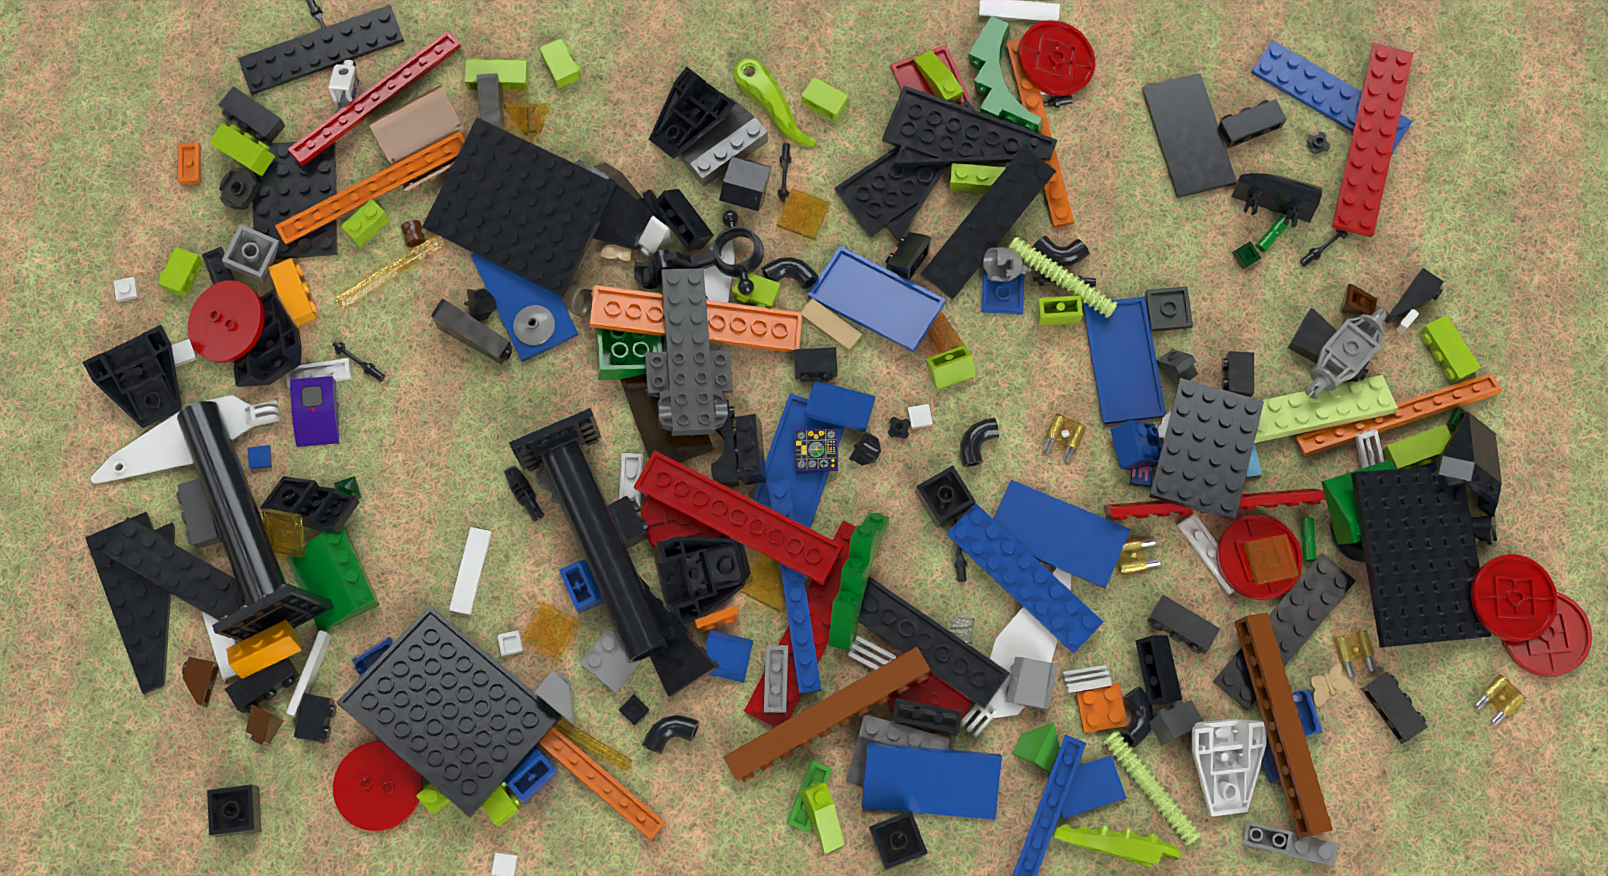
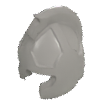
[983,247,1031,282]

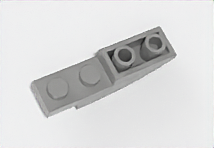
[1243,822,1338,867]

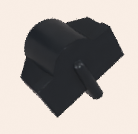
[633,259,662,289]
[464,288,496,322]
[849,431,882,466]
[1471,514,1497,545]

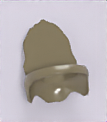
[560,285,593,317]

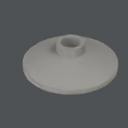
[513,305,555,346]

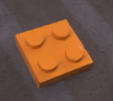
[1076,682,1127,733]

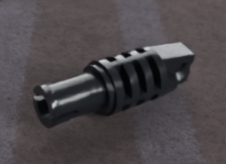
[504,465,545,522]

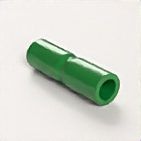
[1255,215,1290,253]
[1301,517,1317,562]

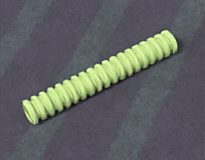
[1008,237,1117,318]
[1103,731,1201,845]

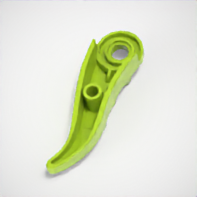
[733,57,816,147]
[1053,824,1182,868]

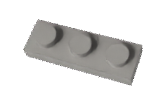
[764,645,788,713]

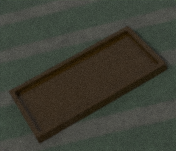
[620,338,714,463]

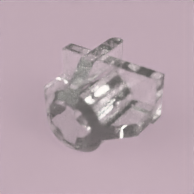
[948,609,975,645]

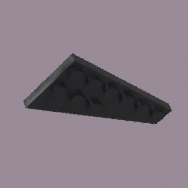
[638,574,720,697]

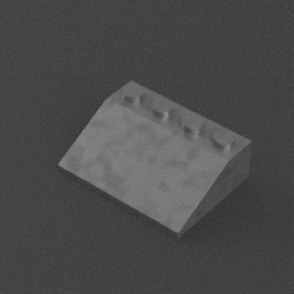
[678,97,768,188]
[846,714,950,786]

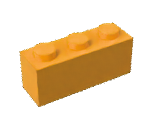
[268,258,318,326]
[226,620,302,679]

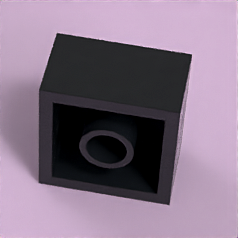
[915,465,976,528]
[207,784,262,837]
[868,811,928,871]

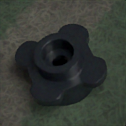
[1307,132,1330,154]
[888,417,910,439]

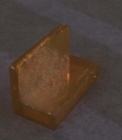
[927,312,964,354]

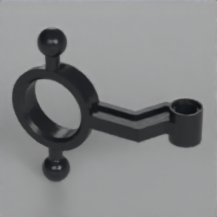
[652,210,764,295]

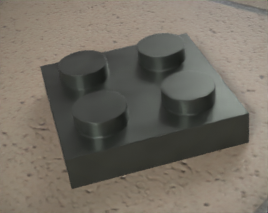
[1145,286,1193,332]

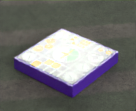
[795,428,839,473]

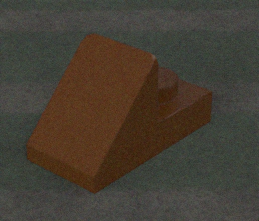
[1341,284,1378,315]

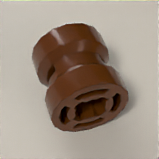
[401,220,426,248]

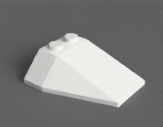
[1192,719,1267,816]

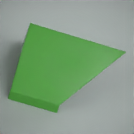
[1012,722,1060,774]

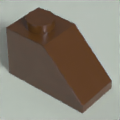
[182,657,219,708]
[246,705,284,745]

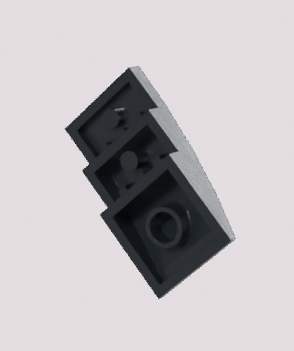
[260,476,360,534]

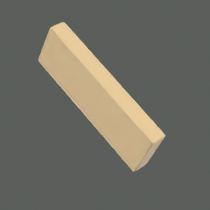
[801,298,862,352]

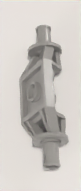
[1305,307,1389,399]

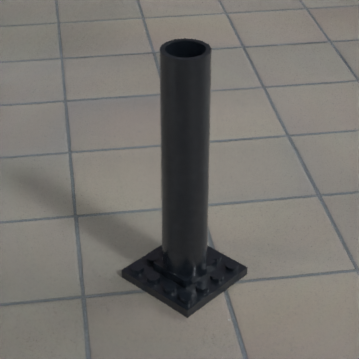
[177,401,334,642]
[509,408,669,663]

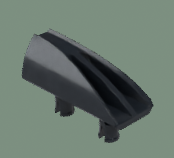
[1231,173,1322,228]

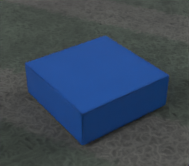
[248,445,272,470]

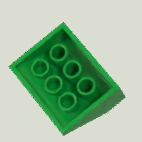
[594,292,662,380]
[1321,460,1396,544]
[287,526,380,632]

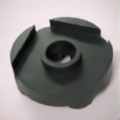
[219,168,261,210]

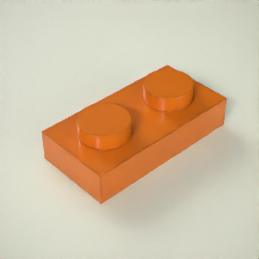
[178,142,201,184]
[695,606,739,633]

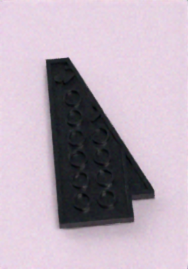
[882,85,1057,166]
[834,100,976,242]
[85,512,175,695]

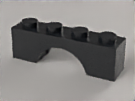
[711,400,742,488]

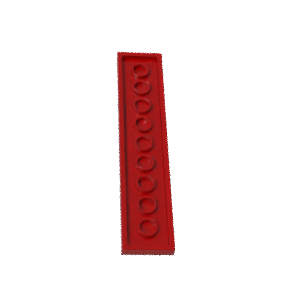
[1331,43,1414,238]
[633,450,844,585]
[1104,488,1326,520]
[744,520,856,727]

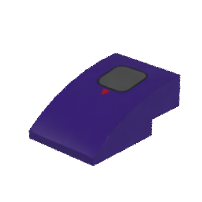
[290,376,339,447]

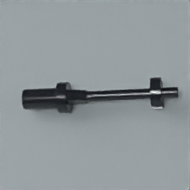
[306,0,326,28]
[1019,95,1073,108]
[777,143,792,202]
[1300,229,1348,267]
[1033,274,1096,287]
[332,342,385,382]
[951,518,968,582]

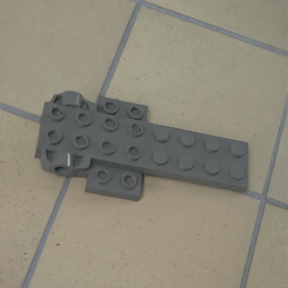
[645,269,733,436]

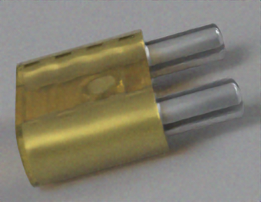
[1117,538,1161,576]
[1474,674,1526,726]

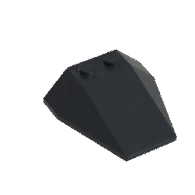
[649,66,736,159]
[589,163,659,250]
[233,289,302,387]
[82,324,182,428]
[1436,412,1502,516]
[655,536,753,625]

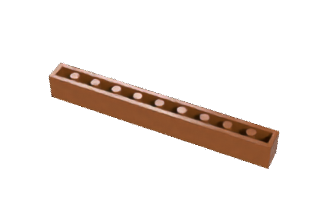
[1234,612,1333,839]
[723,647,931,783]

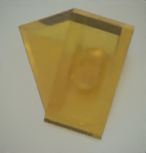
[503,103,551,136]

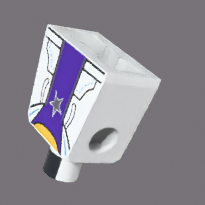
[328,60,360,110]

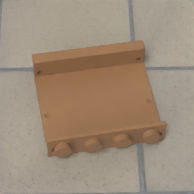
[368,85,468,192]

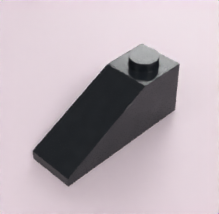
[1384,268,1444,324]

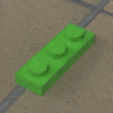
[786,760,832,832]

